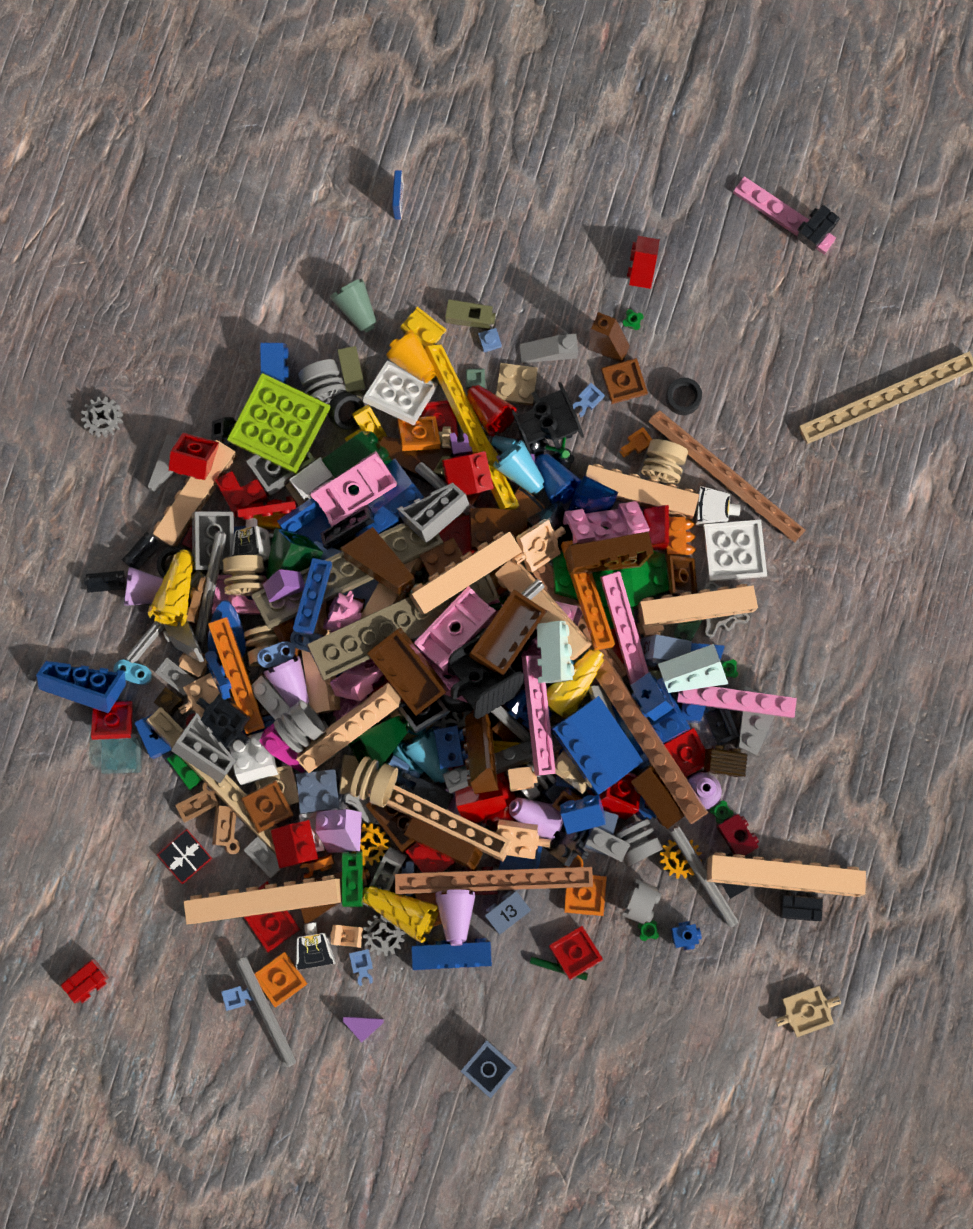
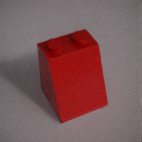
[455,772,509,824]

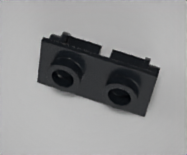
[122,532,161,570]
[84,570,125,593]

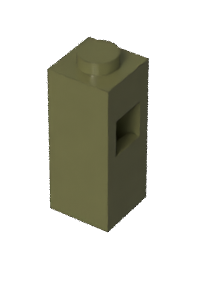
[445,299,496,330]
[338,346,366,398]

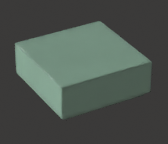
[466,369,485,389]

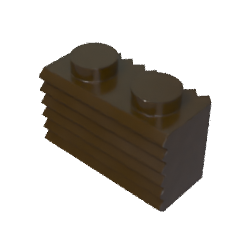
[703,745,748,778]

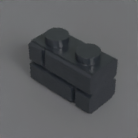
[797,205,840,251]
[780,891,823,922]

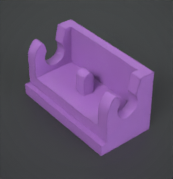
[450,433,472,457]

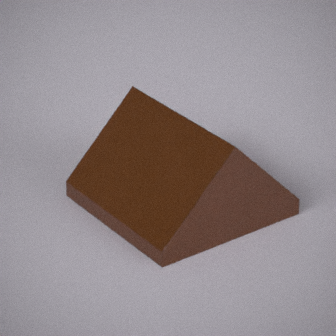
[665,555,698,597]

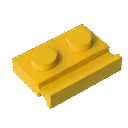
[400,306,446,348]

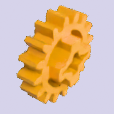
[351,823,389,866]
[659,839,702,879]

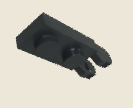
[397,773,454,810]

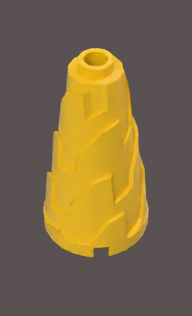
[148,550,194,627]
[546,649,604,719]
[363,886,439,943]

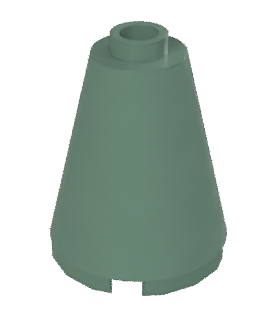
[330,278,377,333]

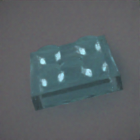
[101,734,142,774]

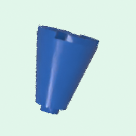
[535,454,583,504]

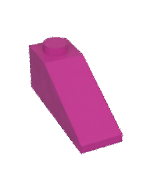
[259,723,306,773]

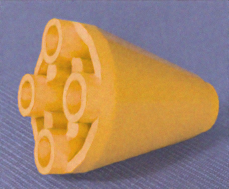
[386,329,436,383]

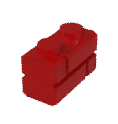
[61,959,109,1004]

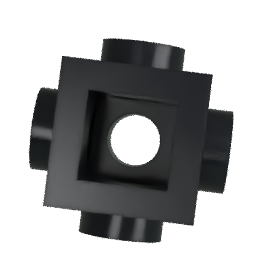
[211,417,237,445]

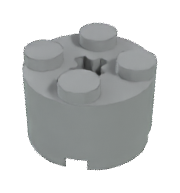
[620,878,661,924]

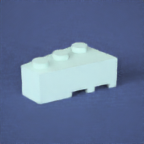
[537,621,574,683]
[658,644,728,693]

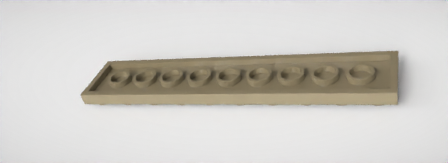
[251,523,443,629]
[306,573,500,680]

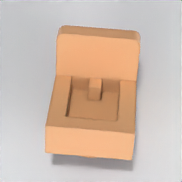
[330,925,363,948]

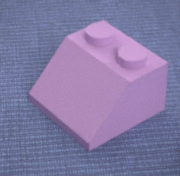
[316,809,362,853]

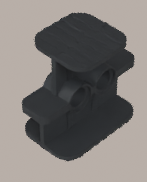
[512,381,584,452]
[448,639,524,719]

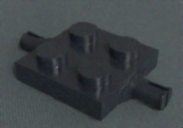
[196,694,250,749]
[542,823,589,867]

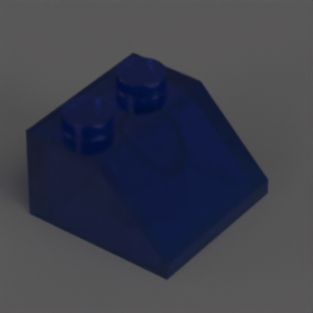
[568,475,619,514]

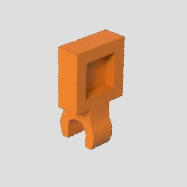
[619,427,653,458]
[300,853,334,878]

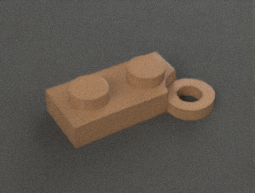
[187,576,206,624]
[175,782,220,823]
[212,806,240,854]

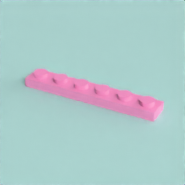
[733,176,836,255]
[600,571,648,685]
[522,655,556,776]
[677,686,797,718]

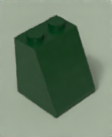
[322,431,392,490]
[266,528,323,579]
[349,715,408,769]

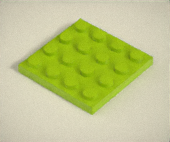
[227,373,331,474]

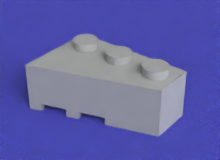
[397,483,470,543]
[737,686,775,757]
[171,713,236,783]

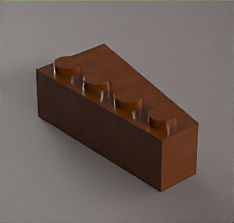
[564,531,654,575]

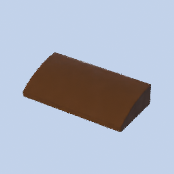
[469,589,547,676]
[367,627,449,715]

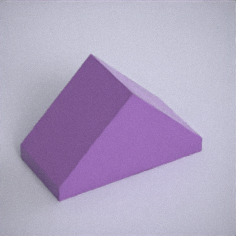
[263,569,305,602]
[343,1016,384,1043]

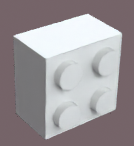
[229,731,278,785]

